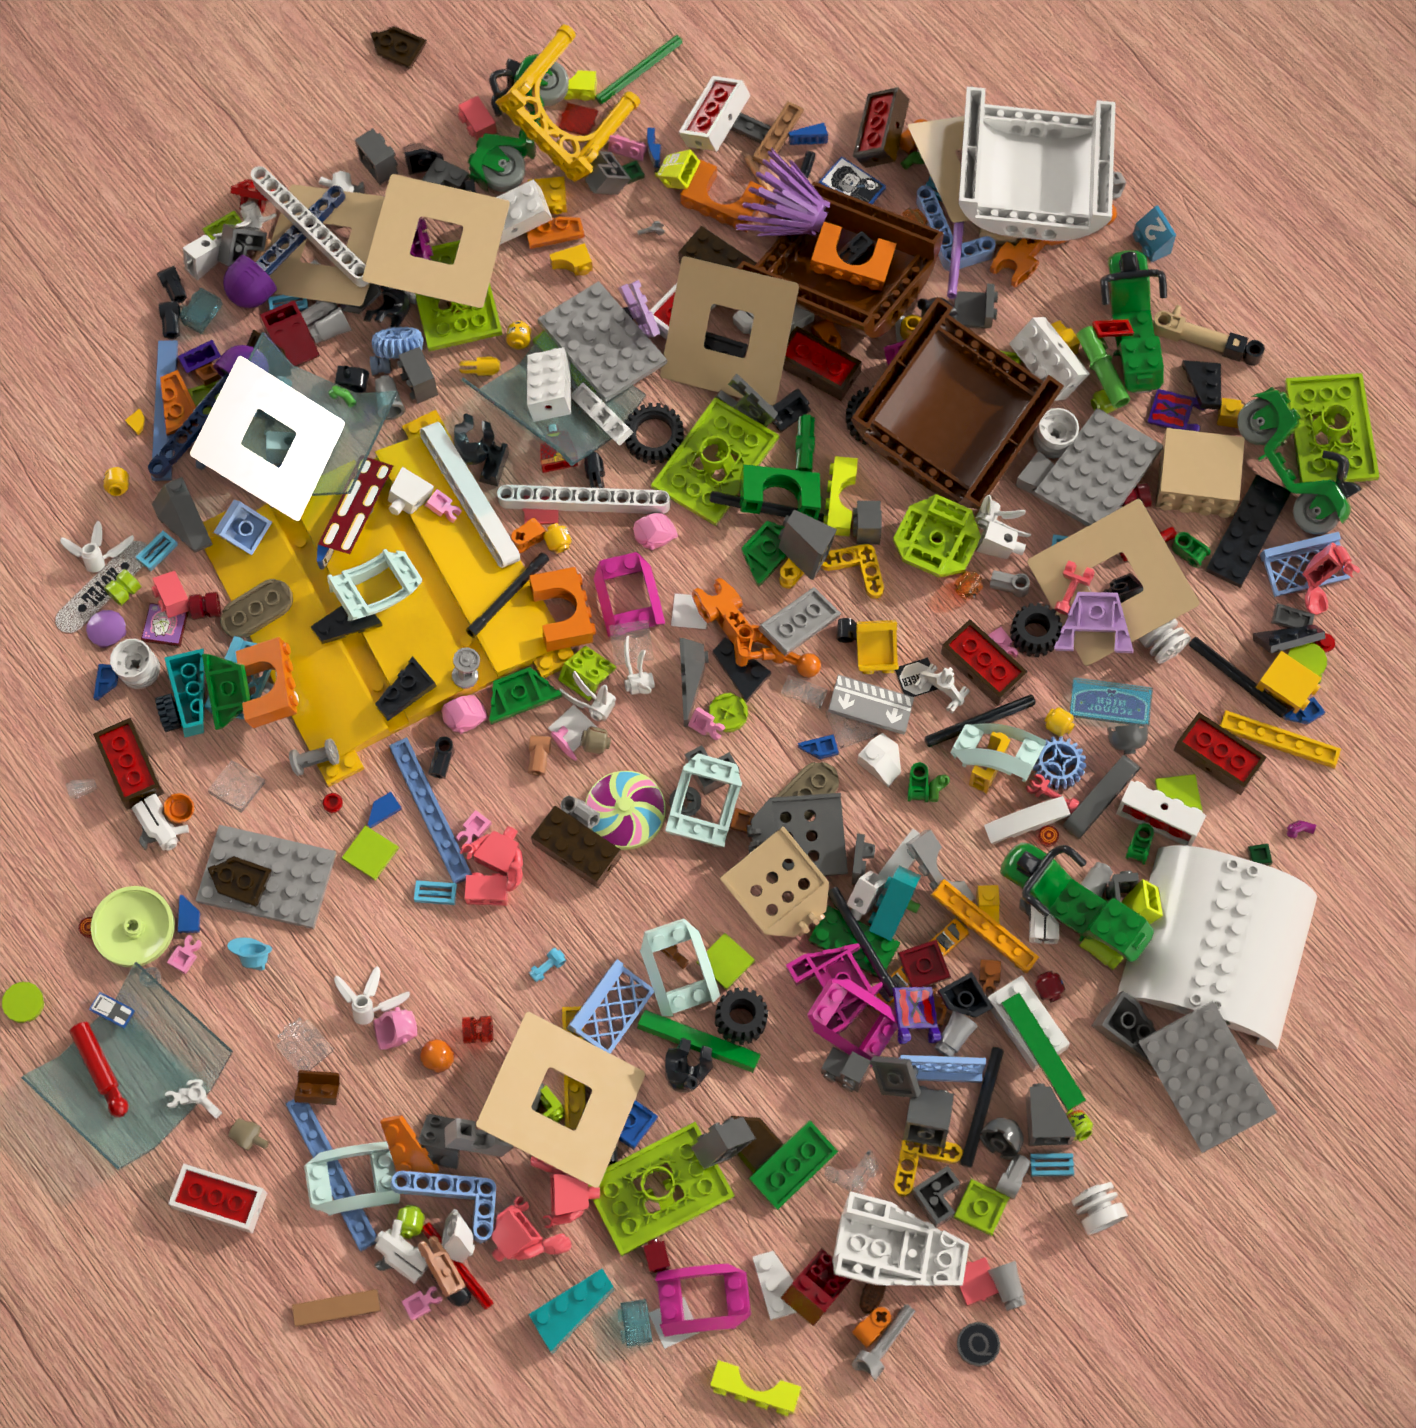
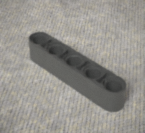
[1063,754,1140,839]

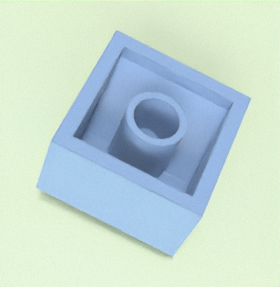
[213,500,272,555]

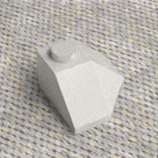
[857,733,901,787]
[441,1209,475,1263]

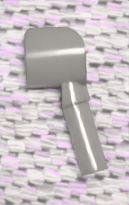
[637,221,665,235]

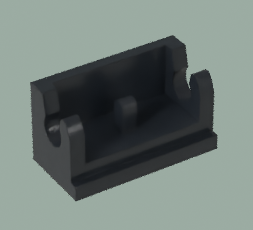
[837,231,875,265]
[772,388,811,432]
[479,441,509,487]

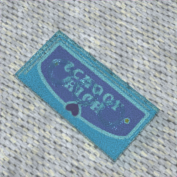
[1069,677,1153,727]

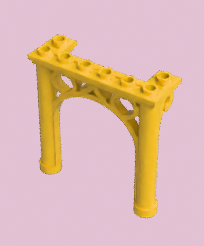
[495,24,640,182]

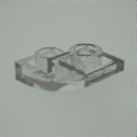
[781,675,828,708]

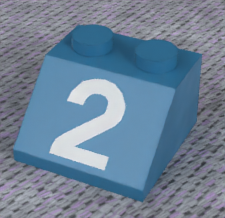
[1133,205,1176,262]

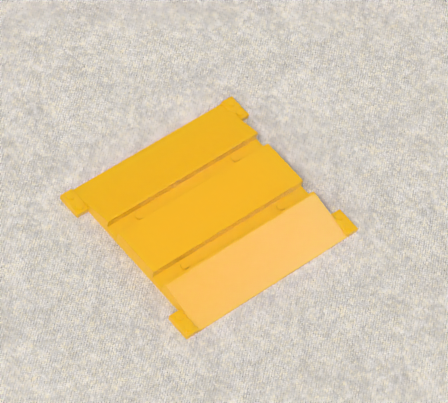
[203,409,574,787]

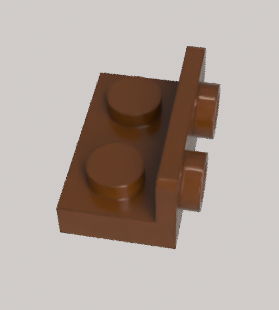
[294,1070,340,1105]

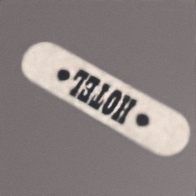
[55,541,151,633]

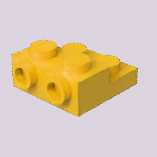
[527,176,567,215]

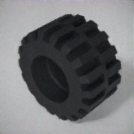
[1010,603,1062,657]
[715,988,768,1045]

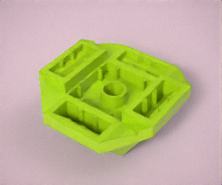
[893,494,981,578]

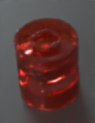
[462,1015,494,1044]

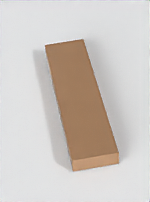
[752,101,804,168]
[292,1289,381,1327]

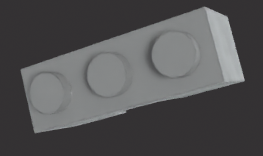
[445,1118,514,1157]

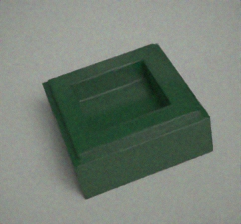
[622,160,645,185]
[1247,843,1273,865]

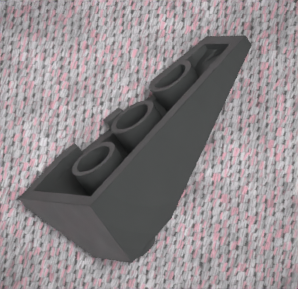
[152,477,213,553]
[680,638,709,727]
[1092,991,1156,1067]

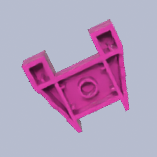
[786,943,883,1034]

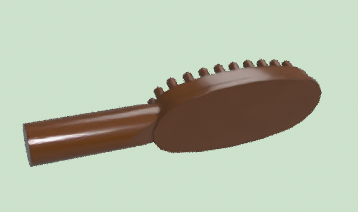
[859,1283,886,1314]

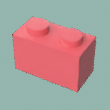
[458,95,497,141]
[151,571,190,618]
[465,873,508,906]

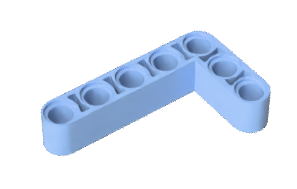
[916,185,996,271]
[390,1171,496,1243]

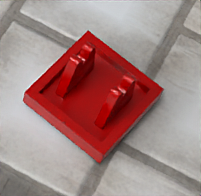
[230,179,276,214]

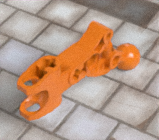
[990,204,1117,287]
[692,578,821,678]

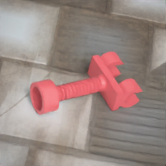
[1054,561,1095,615]
[1026,774,1079,814]

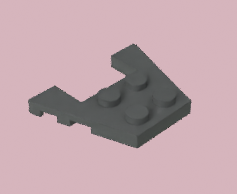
[716,373,778,427]

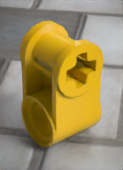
[779,558,804,589]

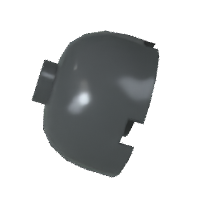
[1107,724,1148,754]
[980,1118,1024,1160]

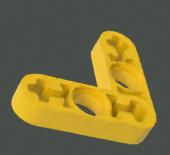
[821,544,884,599]
[894,1140,963,1197]

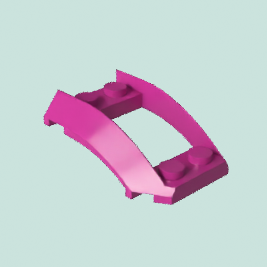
[593,552,665,637]
[807,978,898,1068]
[655,1264,751,1337]

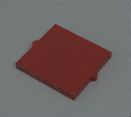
[559,102,598,136]

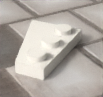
[752,1251,797,1320]

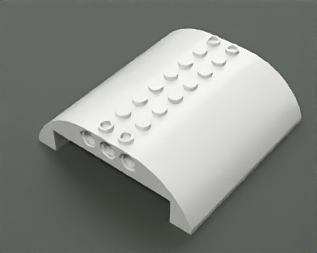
[959,87,1115,241]
[1117,845,1317,1050]

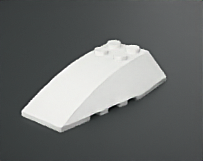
[833,1191,969,1286]

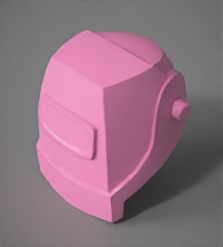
[633,513,678,550]
[441,695,488,734]
[373,1007,417,1050]

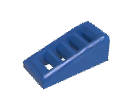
[789,123,828,145]

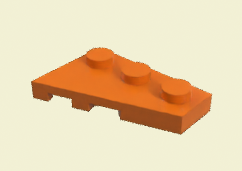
[526,216,585,249]
[160,370,196,436]
[380,1115,440,1179]

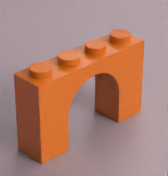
[680,159,767,232]
[809,222,896,291]
[529,567,596,652]
[236,637,298,728]

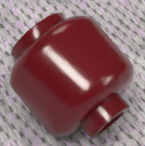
[1035,970,1065,1003]

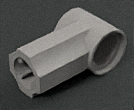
[301,300,338,327]
[990,570,1030,597]
[561,796,600,829]
[995,1154,1031,1199]

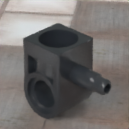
[335,365,369,393]

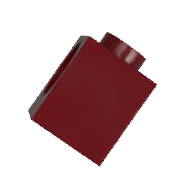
[643,1239,671,1274]

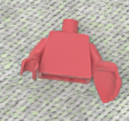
[1302,542,1360,615]
[460,826,523,892]
[530,1156,600,1228]
[491,1196,572,1262]

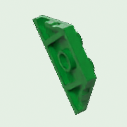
[741,521,787,587]
[202,654,251,730]
[489,667,562,725]

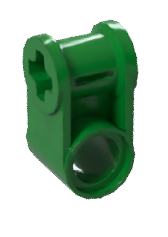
[1172,532,1211,568]
[907,762,929,803]
[1125,823,1154,865]

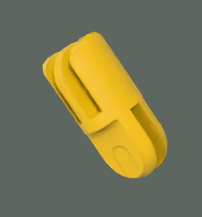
[459,357,501,376]

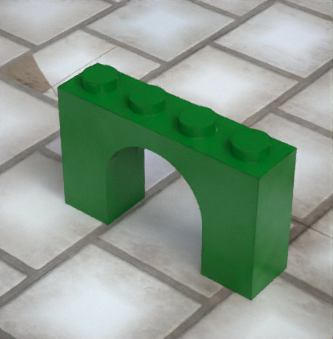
[740,464,821,520]

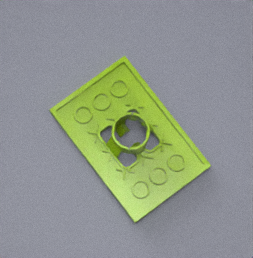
[415,240,503,352]
[1285,373,1380,483]
[651,397,779,526]
[588,1122,735,1257]

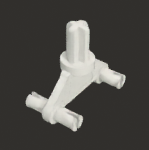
[914,664,970,713]

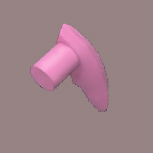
[551,726,577,761]

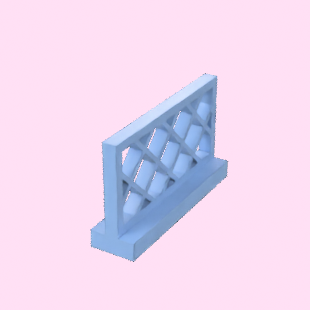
[1260,532,1350,597]
[566,959,654,1054]
[899,1055,986,1083]

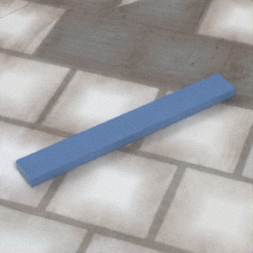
[151,340,178,481]
[389,737,472,884]
[285,1099,377,1252]

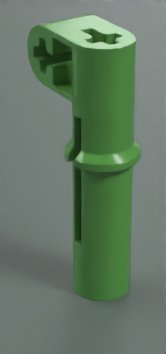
[1076,326,1131,409]

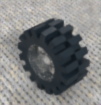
[155,693,181,732]

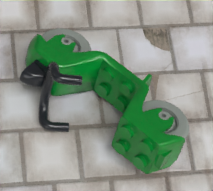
[468,54,569,192]
[1100,250,1168,394]
[1237,387,1362,535]
[1000,842,1154,962]

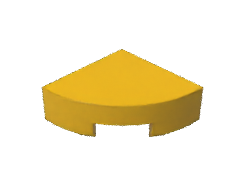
[125,408,145,435]

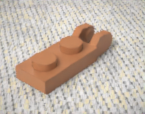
[418,1236,465,1298]

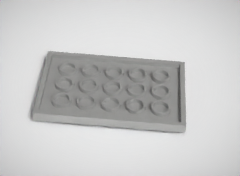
[538,281,667,402]
[1034,408,1164,526]
[196,825,337,929]
[1139,1001,1277,1153]

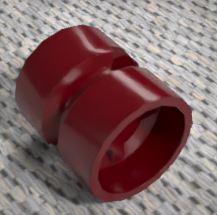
[1121,482,1152,508]
[189,592,221,620]

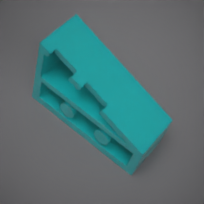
[868,865,922,941]

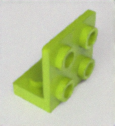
[558,646,616,701]
[540,1085,565,1123]

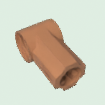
[528,735,551,776]

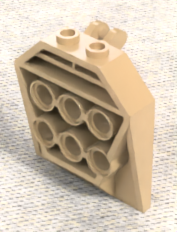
[720,826,829,937]

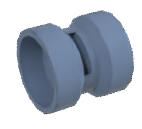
[370,356,391,376]

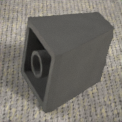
[778,510,837,580]
[1026,1083,1075,1146]
[903,1086,954,1148]

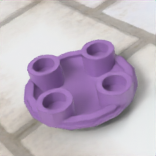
[86,610,126,648]

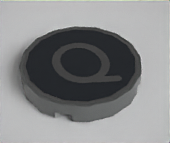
[957,1322,1000,1367]

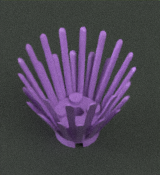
[735,148,830,237]

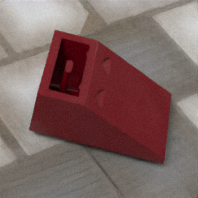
[260,300,320,369]
[781,1248,852,1326]

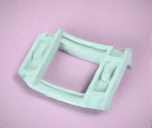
[327,549,422,621]
[951,723,1046,782]
[665,753,742,848]
[640,918,720,1016]
[304,1141,400,1216]

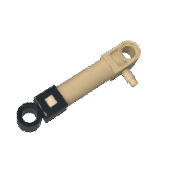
[1153,305,1265,366]

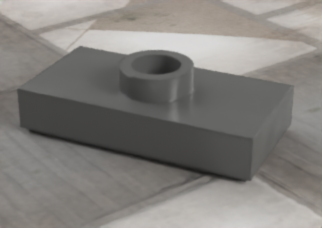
[1271,603,1315,628]

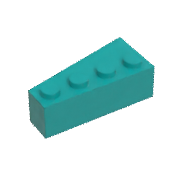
[164,648,205,738]
[528,1268,615,1355]

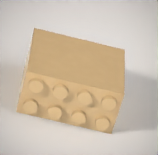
[1155,428,1245,518]

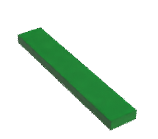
[1001,993,1086,1112]
[637,1010,761,1073]

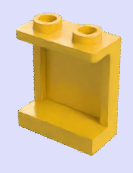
[856,620,899,674]
[1256,651,1321,714]
[969,732,1011,794]

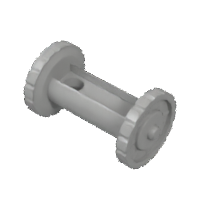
[452,648,480,689]
[289,739,339,776]

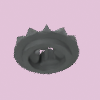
[669,786,701,816]

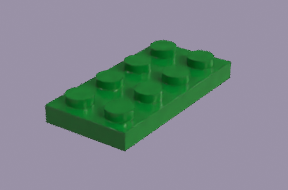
[808,905,901,978]
[748,1120,838,1210]

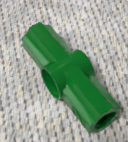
[795,415,815,472]

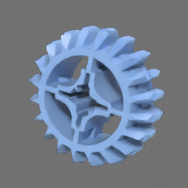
[372,326,423,359]
[1032,736,1086,790]

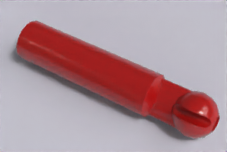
[69,1022,129,1117]

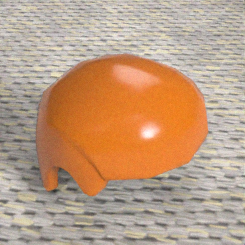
[163,793,195,824]
[420,1039,454,1073]

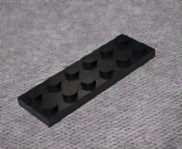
[1205,474,1291,588]

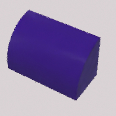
[178,339,221,373]

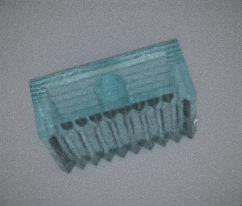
[180,288,223,334]
[617,1299,653,1349]

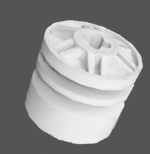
[1033,408,1079,458]
[1138,619,1191,664]
[110,639,160,689]
[1071,1182,1128,1235]

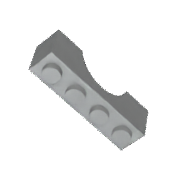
[906,830,975,911]

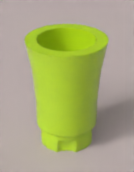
[1079,938,1124,970]

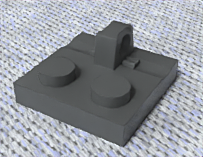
[851,834,875,885]
[870,1056,921,1098]

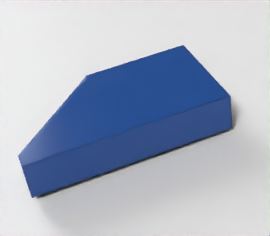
[93,664,118,701]
[1283,697,1326,725]
[798,734,839,760]
[368,792,402,829]
[178,895,200,933]

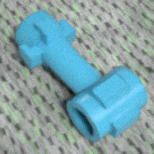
[529,948,566,982]

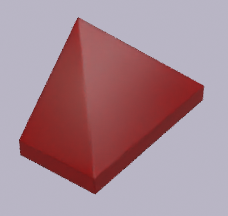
[1092,319,1134,338]

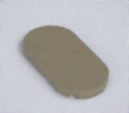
[220,579,293,639]
[776,762,839,823]

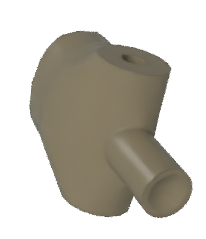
[228,1118,269,1151]

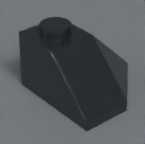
[403,143,444,175]
[1103,573,1144,603]
[937,972,994,1018]

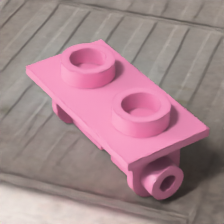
[608,134,648,161]

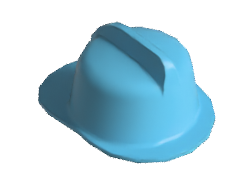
[227,937,272,971]

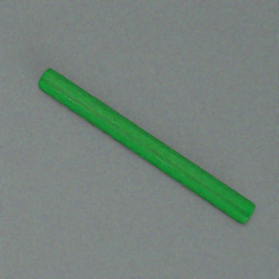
[596,35,683,104]

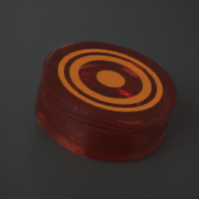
[1038,825,1059,847]
[78,917,93,939]

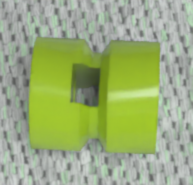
[104,569,142,606]

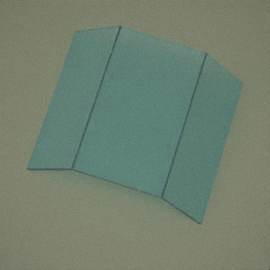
[461,331,646,466]
[241,332,398,496]
[21,962,233,1170]

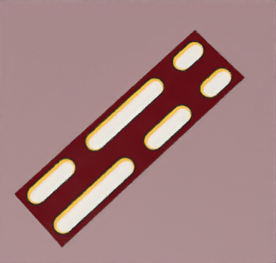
[318,456,394,554]

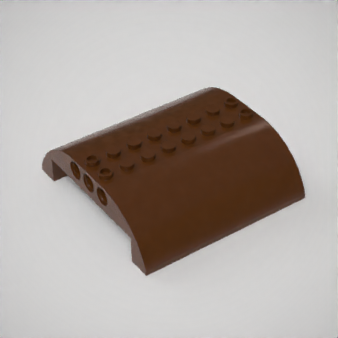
[736,182,944,338]
[851,296,1064,509]

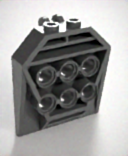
[747,793,848,881]

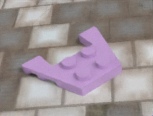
[618,280,660,338]
[1054,592,1134,653]

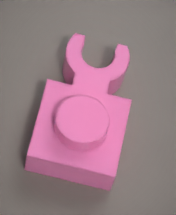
[425,489,462,523]
[988,627,1018,658]
[688,707,725,740]
[456,810,492,844]
[167,935,202,974]
[401,1286,443,1321]

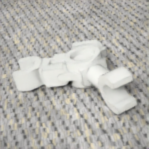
[165,1079,222,1119]

